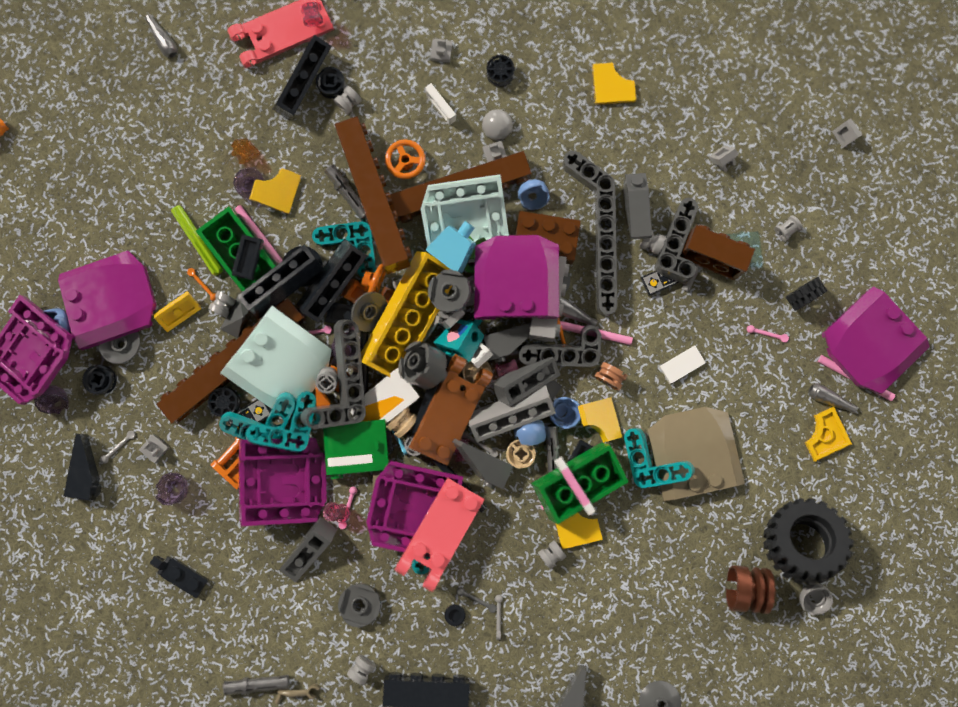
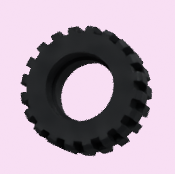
[763,498,854,585]

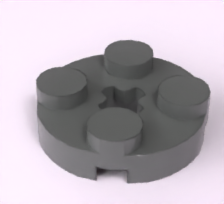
[428,270,471,313]
[338,583,381,627]

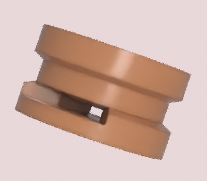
[594,362,628,391]

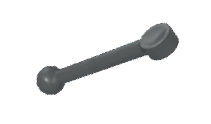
[457,587,497,613]

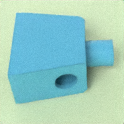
[426,221,476,274]

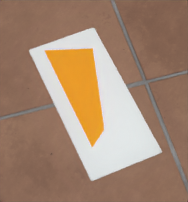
[350,368,419,424]

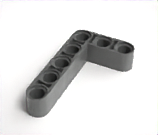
[300,320,366,429]

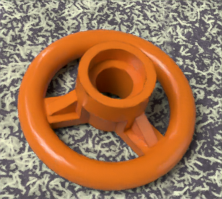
[385,139,426,179]
[361,263,386,293]

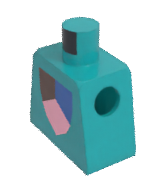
[434,313,484,363]

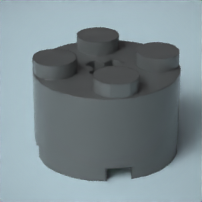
[398,341,447,390]

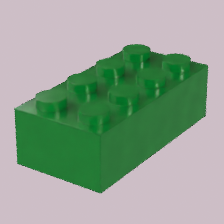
[196,206,276,292]
[531,442,629,525]

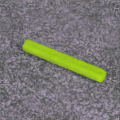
[171,205,223,276]

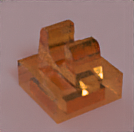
[231,138,260,164]

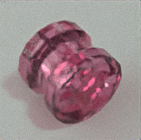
[300,2,323,27]

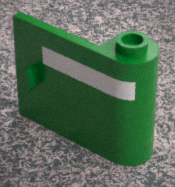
[323,419,389,479]

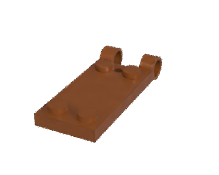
[409,354,493,465]

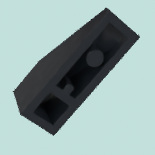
[63,434,101,501]

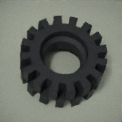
[785,277,828,311]

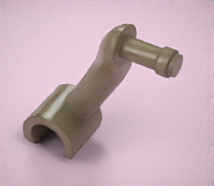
[274,684,320,704]

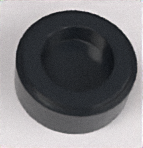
[444,604,466,626]

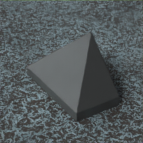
[220,293,251,338]

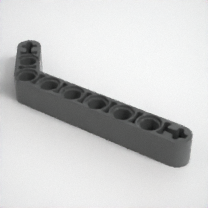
[562,151,617,317]

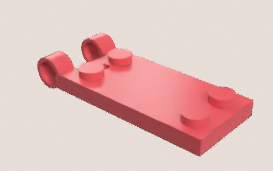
[227,0,334,68]
[394,478,485,592]

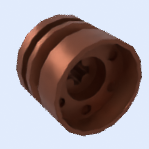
[726,565,775,614]

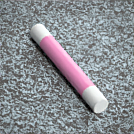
[555,457,595,515]

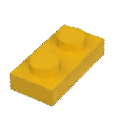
[153,291,201,332]

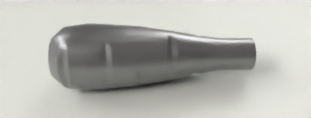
[145,14,178,58]
[560,297,598,326]
[808,383,858,413]

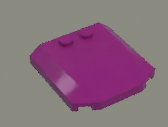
[474,235,559,320]
[58,250,156,351]
[821,286,930,395]
[0,295,73,405]
[239,438,327,526]
[366,461,463,557]

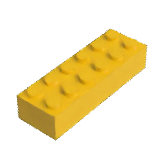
[361,251,452,377]

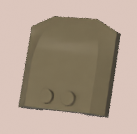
[647,407,745,501]

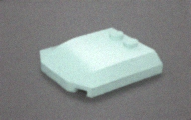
[421,175,509,263]
[221,306,332,412]

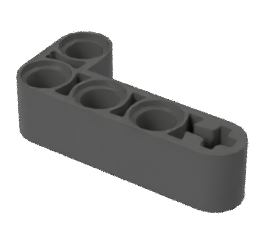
[655,198,698,283]
[518,325,601,367]

